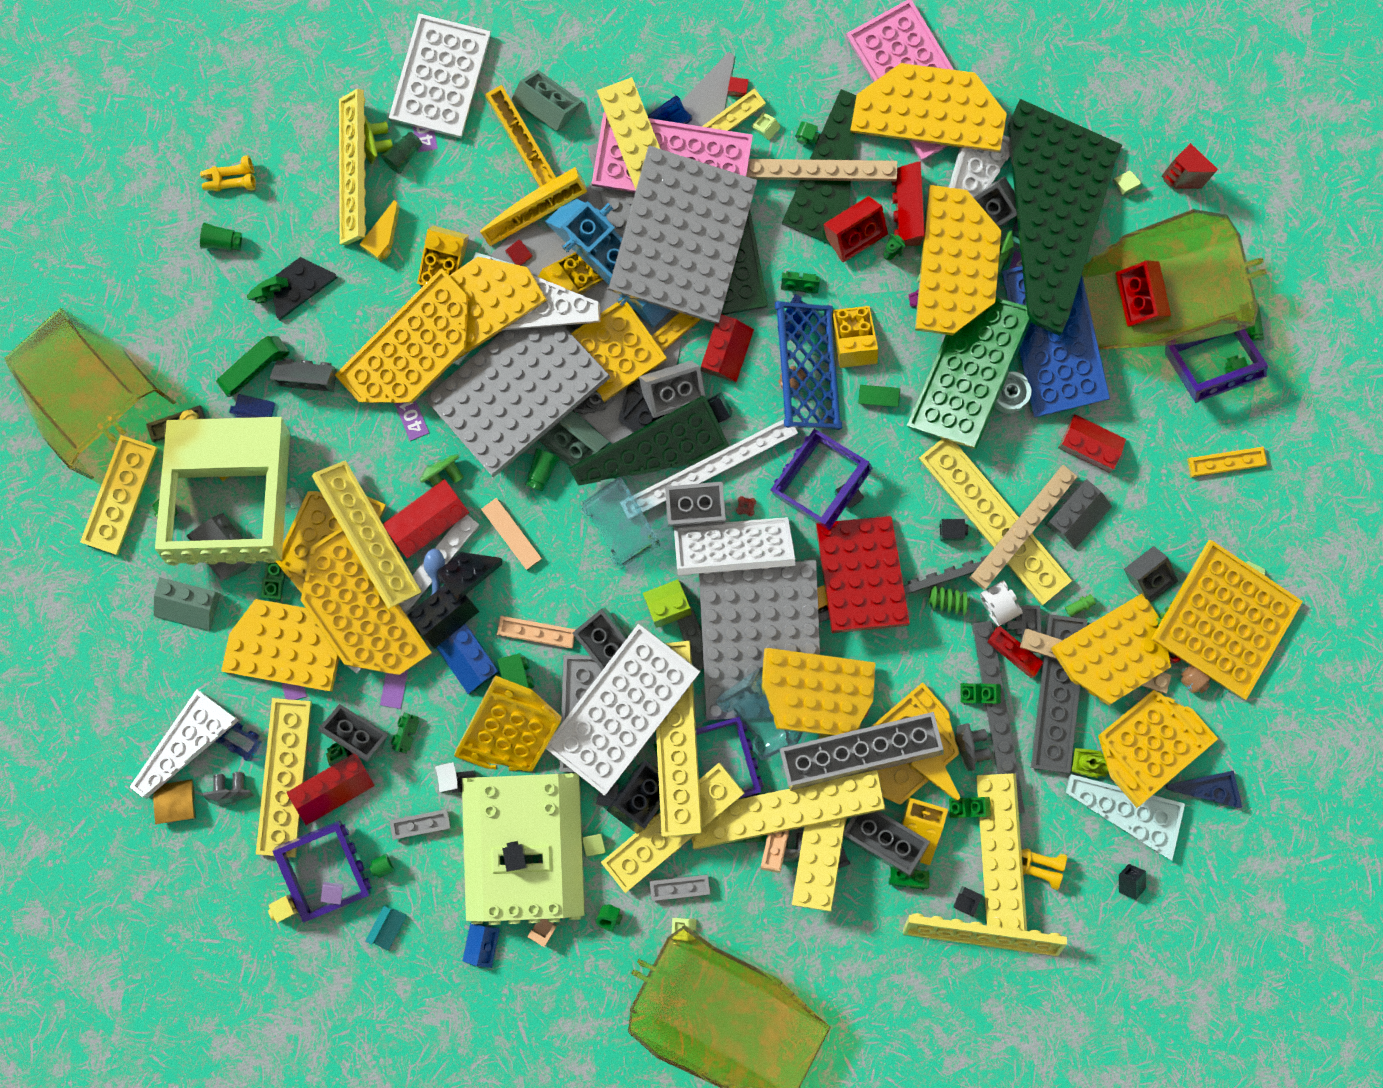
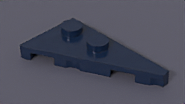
[1166,771,1242,808]

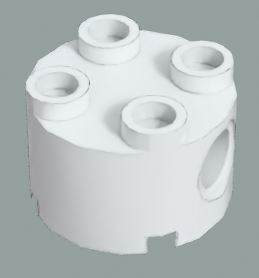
[979,580,1023,626]

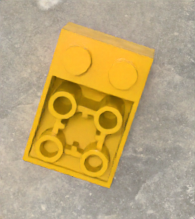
[417,226,469,285]
[538,252,603,295]
[832,306,878,368]
[901,798,948,865]

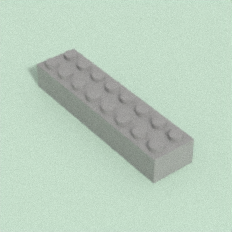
[780,712,944,791]

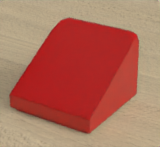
[728,77,749,97]
[505,239,532,266]

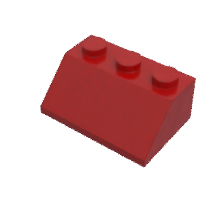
[1162,143,1218,189]
[823,196,888,263]
[1115,260,1171,327]
[700,314,754,383]
[1058,414,1126,473]

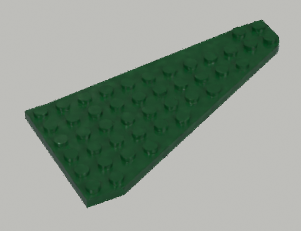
[1008,99,1122,336]

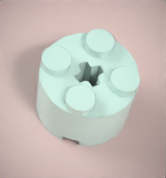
[995,372,1031,414]

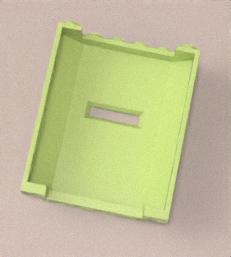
[462,773,585,925]

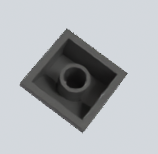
[973,176,1017,226]
[1124,546,1178,603]

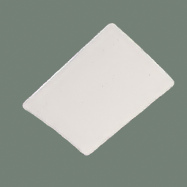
[435,762,457,792]

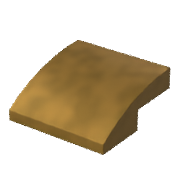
[153,779,196,824]

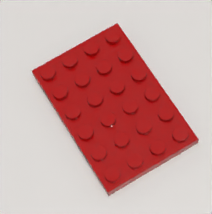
[816,516,910,633]

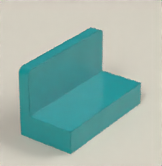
[365,905,407,950]

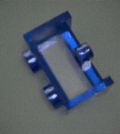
[214,722,262,761]

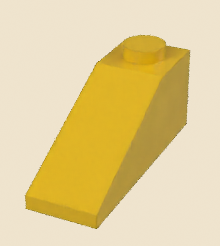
[360,200,400,262]
[909,756,960,801]

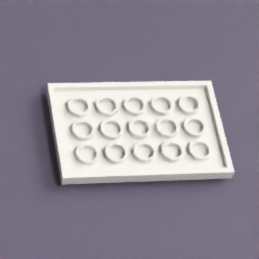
[389,14,491,139]
[674,517,795,576]

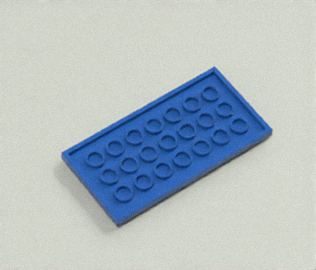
[1002,266,1111,418]

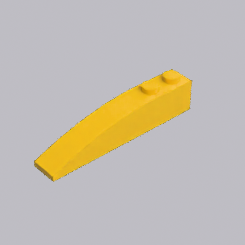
[485,85,556,187]
[480,167,588,246]

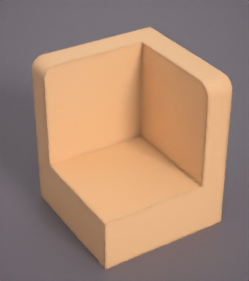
[528,919,558,947]

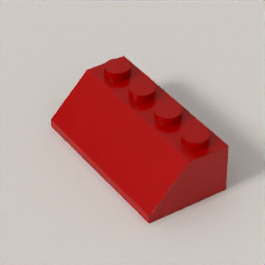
[891,161,924,246]
[383,479,469,558]
[286,753,375,826]

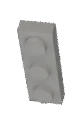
[389,809,451,840]
[650,874,710,901]

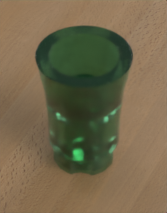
[381,131,423,174]

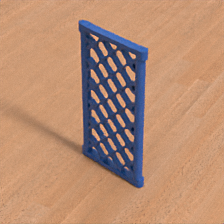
[775,301,842,430]

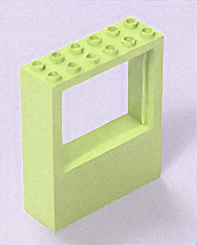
[155,417,290,566]

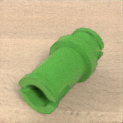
[1064,594,1096,617]

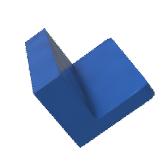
[463,923,500,968]

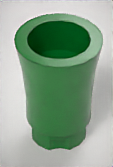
[200,222,242,251]
[525,448,560,491]

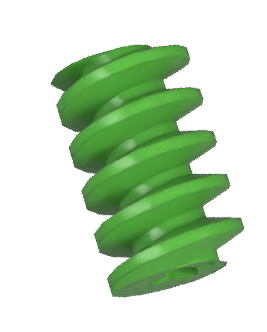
[928,585,970,616]

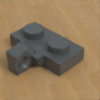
[1005,605,1041,642]

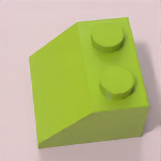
[643,579,692,628]

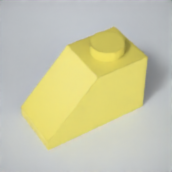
[268,894,299,923]

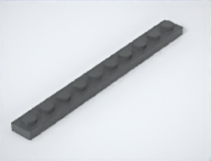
[818,555,988,623]
[971,621,1025,813]

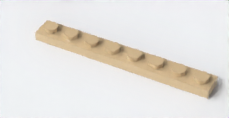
[746,159,897,182]
[970,465,1078,590]
[1020,629,1171,694]

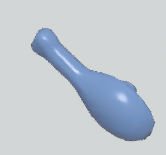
[424,549,445,595]

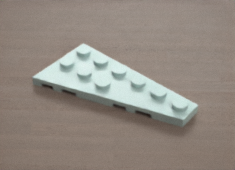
[1066,774,1185,861]

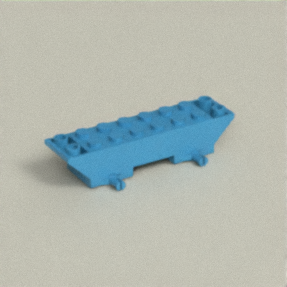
[545,199,671,328]

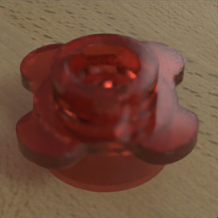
[736,496,756,517]

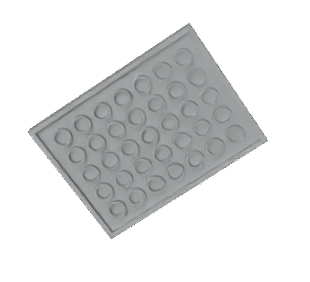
[608,145,757,324]
[425,325,610,478]
[699,560,820,720]

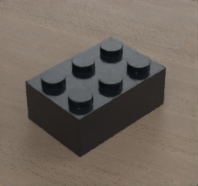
[408,585,480,649]
[606,760,660,834]

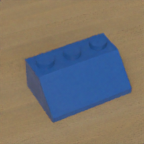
[436,624,500,695]

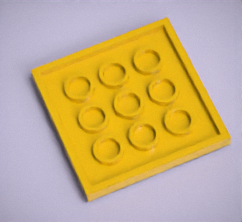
[571,299,667,403]

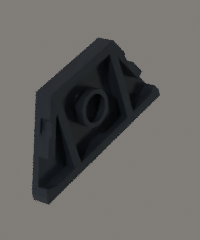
[273,257,338,321]
[618,383,669,433]
[437,552,502,602]

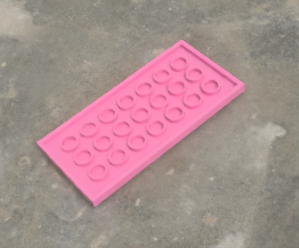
[846,0,954,161]
[592,112,753,193]

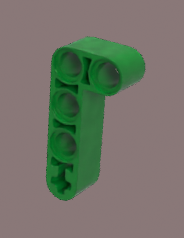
[216,336,290,397]

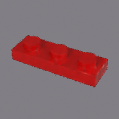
[987,626,1043,678]

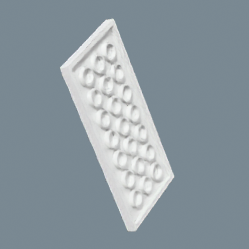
[545,623,701,795]

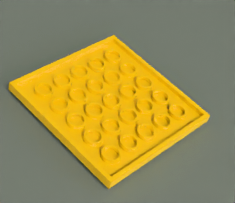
[1151,540,1303,700]

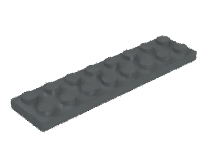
[1030,614,1088,773]

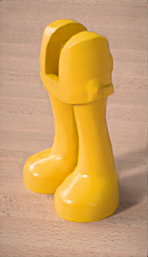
[200,155,256,192]
[1021,848,1067,891]

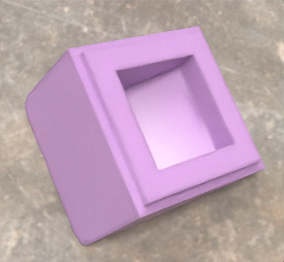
[321,882,344,904]

